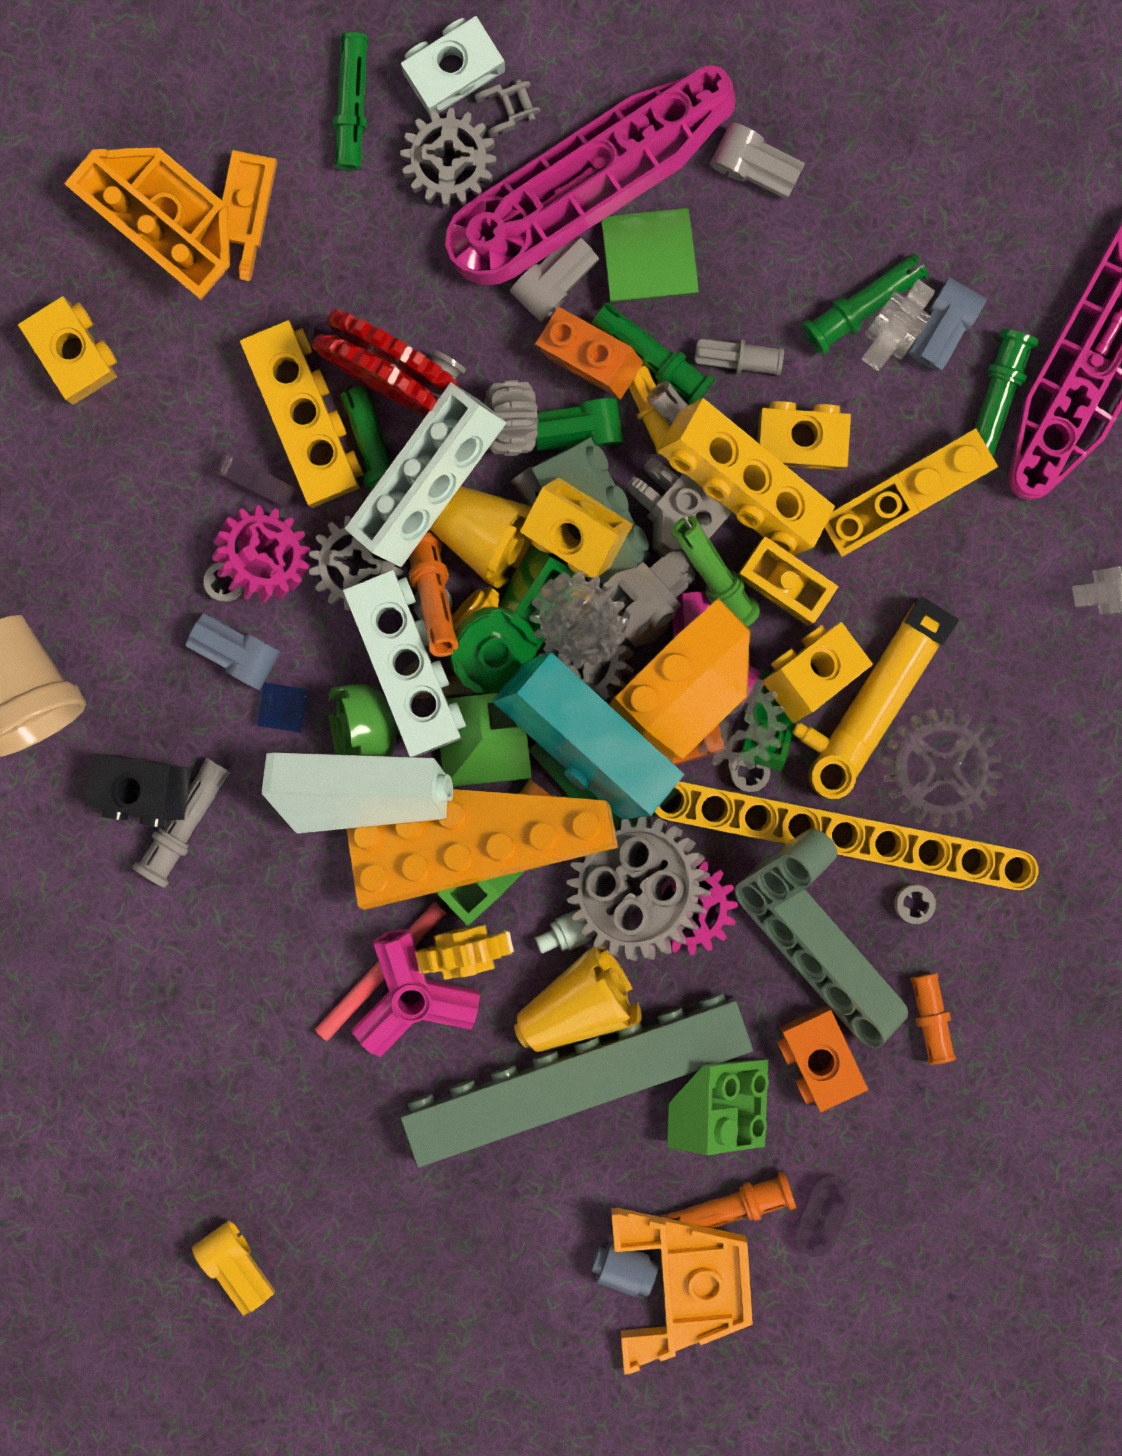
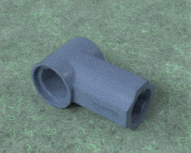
[908,277,987,372]
[185,613,281,690]

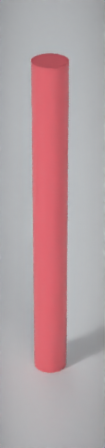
[315,901,447,1041]

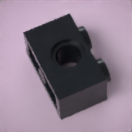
[85,753,192,827]

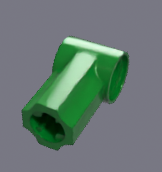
[536,398,624,452]

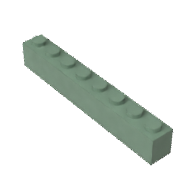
[401,993,753,1168]

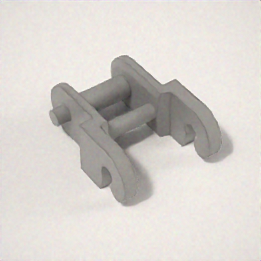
[474,79,541,138]

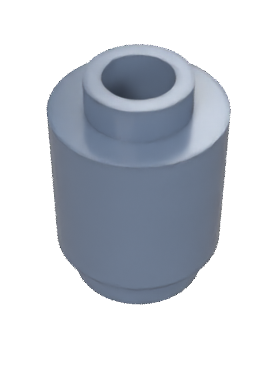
[590,1241,659,1297]

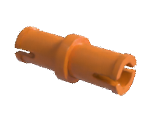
[910,973,956,1065]

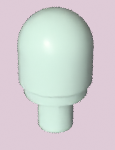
[535,910,592,954]

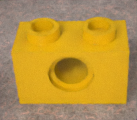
[18,296,118,405]
[757,401,851,471]
[520,477,633,579]
[738,537,839,626]
[762,622,873,724]

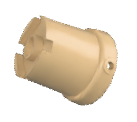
[0,615,86,757]

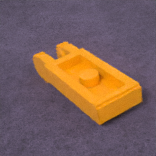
[222,150,278,281]

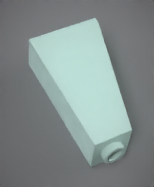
[262,753,453,834]

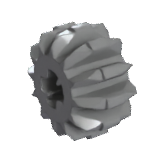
[484,380,539,456]

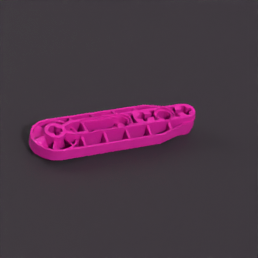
[445,65,736,285]
[1008,222,1122,500]

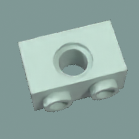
[401,16,505,117]

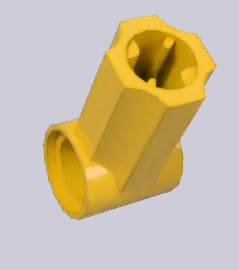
[192,1221,275,1316]

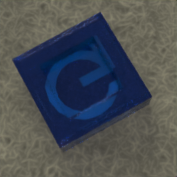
[257,682,309,733]

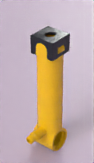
[792,596,959,799]

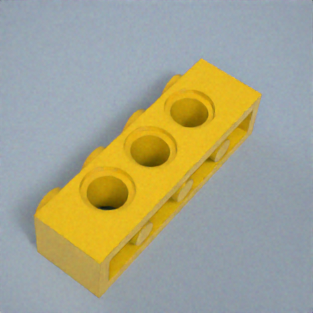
[240,320,364,508]
[657,398,835,556]

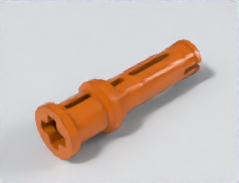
[408,532,458,657]
[661,1171,796,1228]

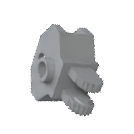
[626,458,731,558]
[596,550,696,647]

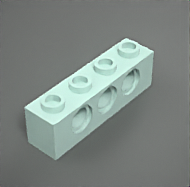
[345,382,507,567]
[343,570,466,758]

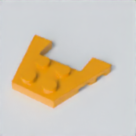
[611,1208,753,1375]

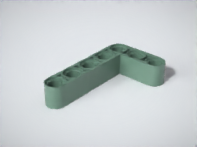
[735,829,908,1049]

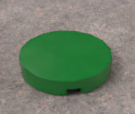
[449,606,538,694]

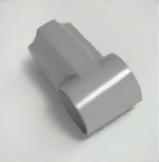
[710,122,805,200]
[509,236,599,323]

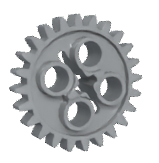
[567,817,711,961]

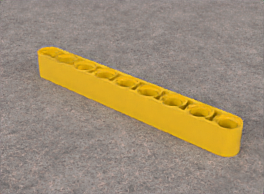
[654,781,1038,890]

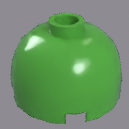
[328,684,400,757]

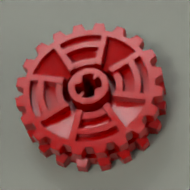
[312,309,458,417]

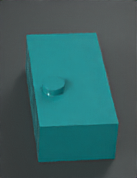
[492,652,685,820]

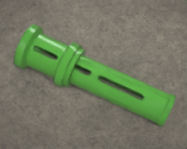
[671,516,760,627]

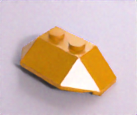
[64,148,230,300]
[609,598,750,759]

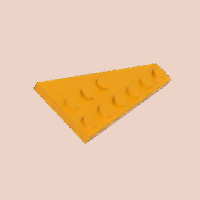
[347,789,618,910]

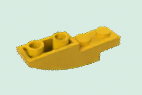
[825,428,998,557]

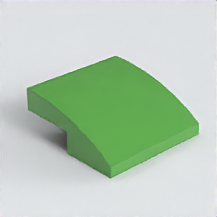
[601,208,699,303]

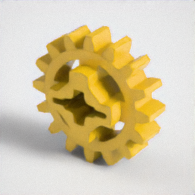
[415,924,514,980]

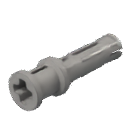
[132,758,231,888]

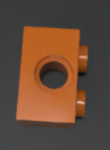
[535,306,644,400]
[777,1005,868,1113]

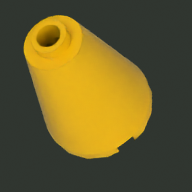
[430,486,532,588]
[514,946,642,1052]

